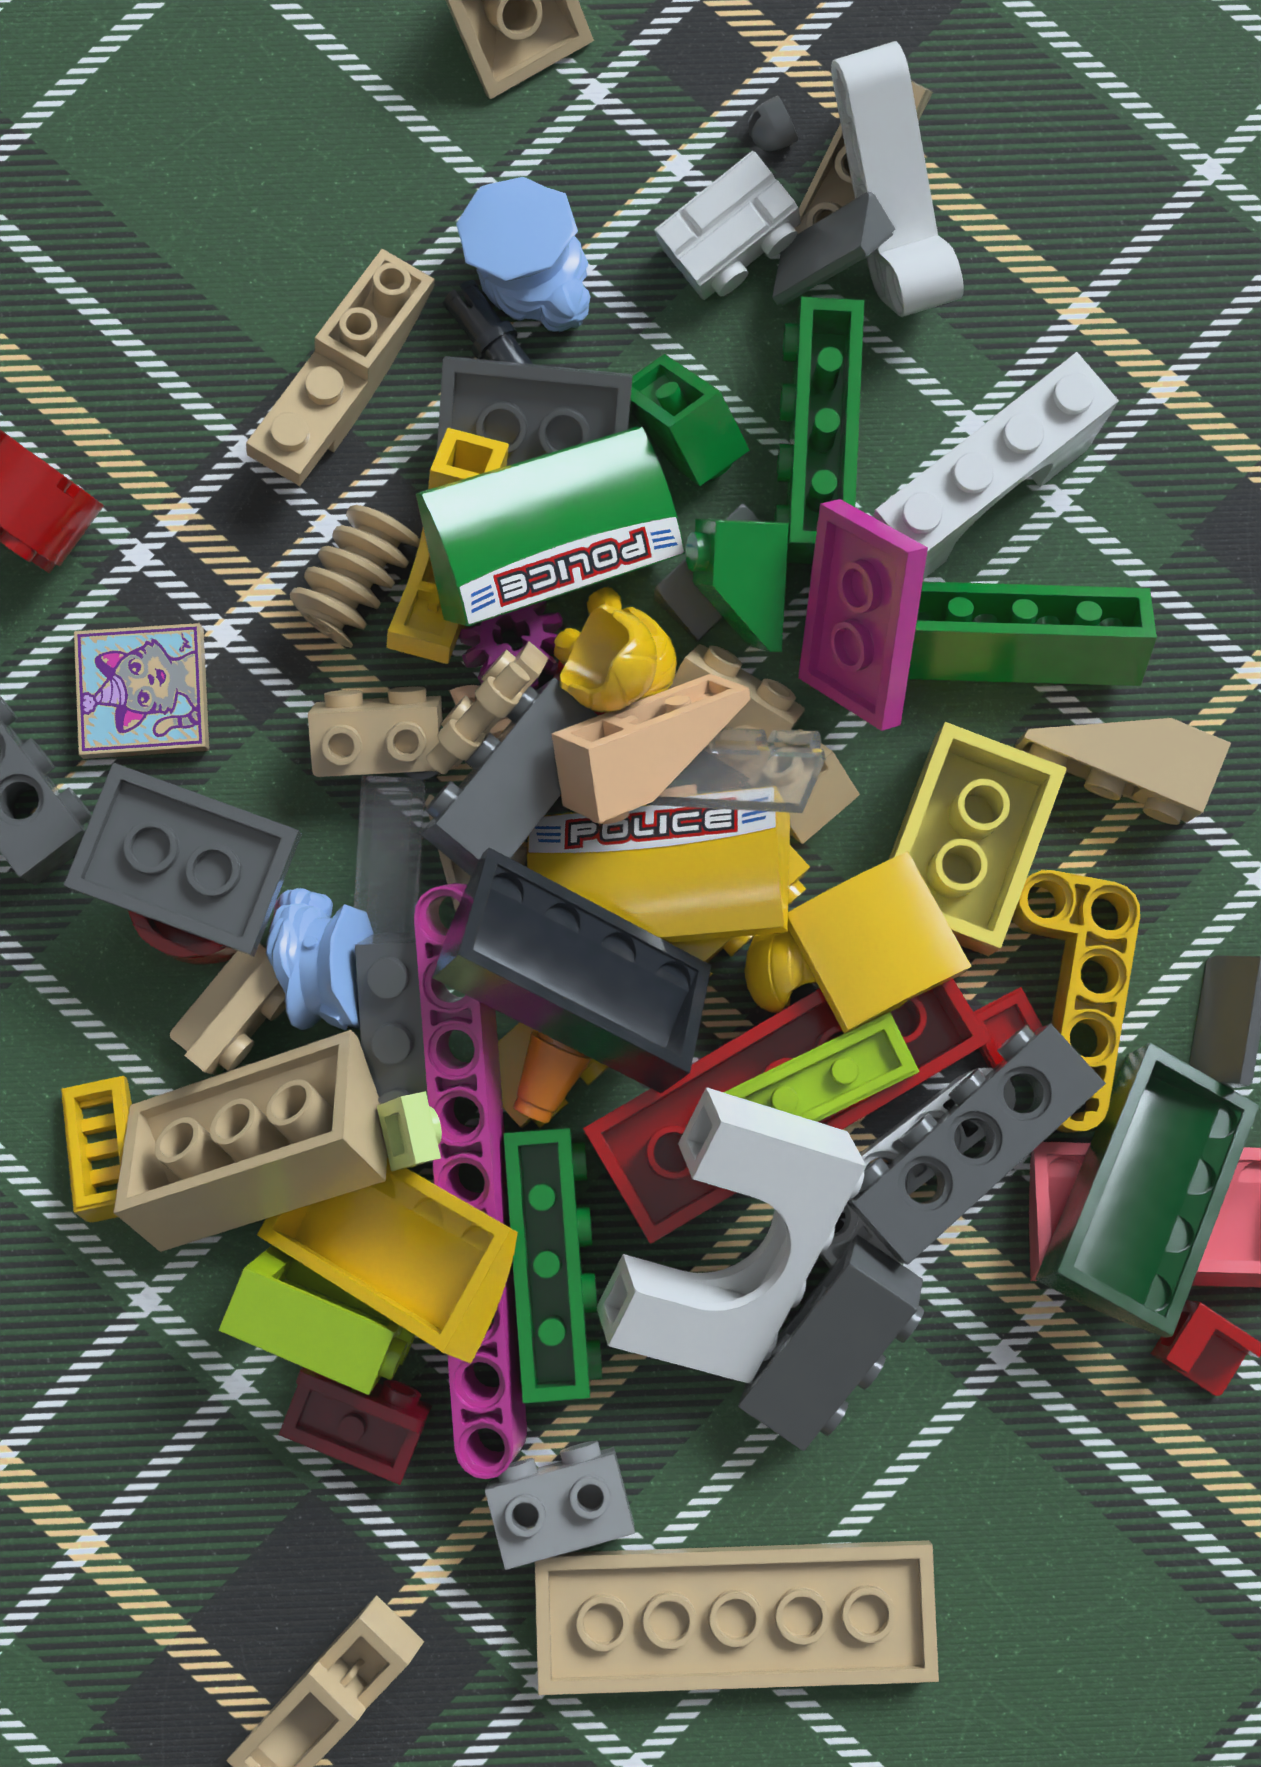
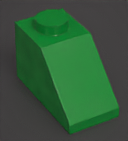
[630,354,750,486]
[686,519,789,652]

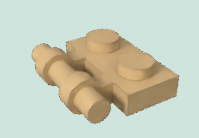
[426,641,548,774]

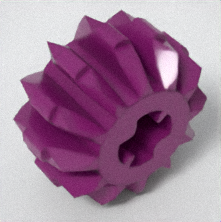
[459,600,563,690]

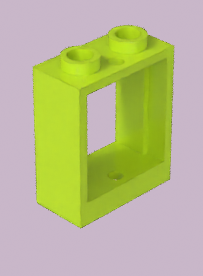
[218,1245,416,1395]

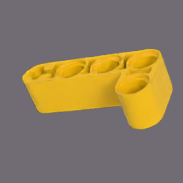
[1012,870,1140,1132]

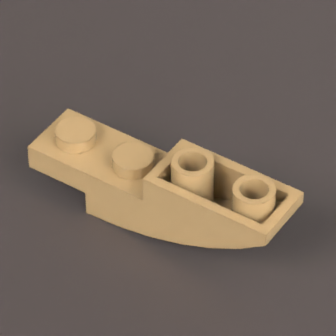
[246,249,435,486]

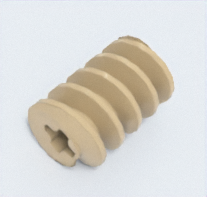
[290,505,420,648]

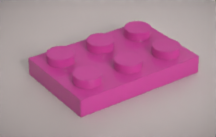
[798,499,928,731]

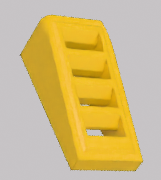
[61,1076,132,1222]

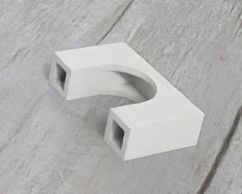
[873,352,1119,579]
[597,1087,866,1384]

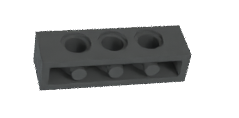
[0,696,92,886]
[847,1023,1106,1265]

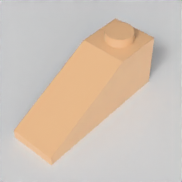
[551,674,751,824]

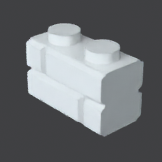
[654,151,801,300]

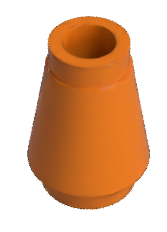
[513,1032,592,1123]

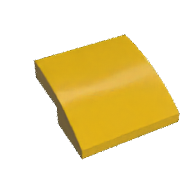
[788,851,972,1034]

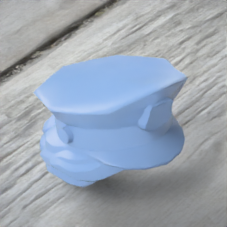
[456,177,591,332]
[266,888,374,1030]

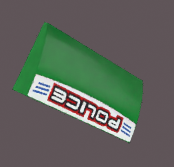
[416,427,685,626]

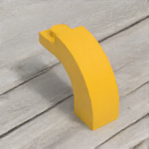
[386,428,509,664]

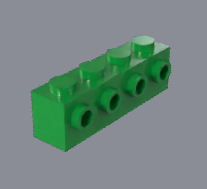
[774,297,864,564]
[908,581,1157,686]
[504,1128,603,1403]

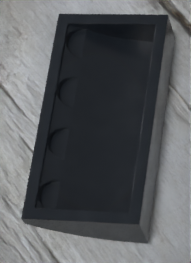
[433,847,712,1093]

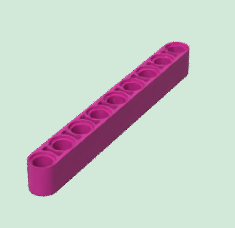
[414,883,527,1479]

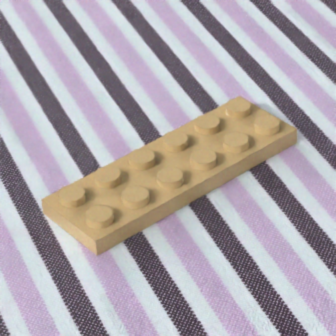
[535,1540,939,1695]

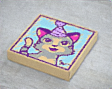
[74,623,209,759]

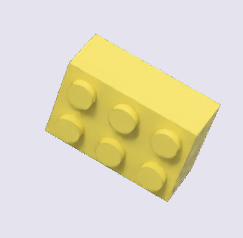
[889,722,1067,956]

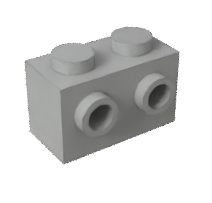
[485,1440,635,1570]

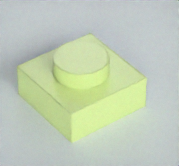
[377,1091,442,1171]

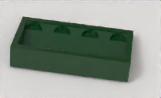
[1035,1043,1260,1338]

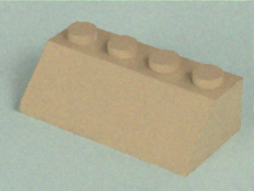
[114,1030,387,1252]

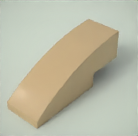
[226,1595,424,1767]

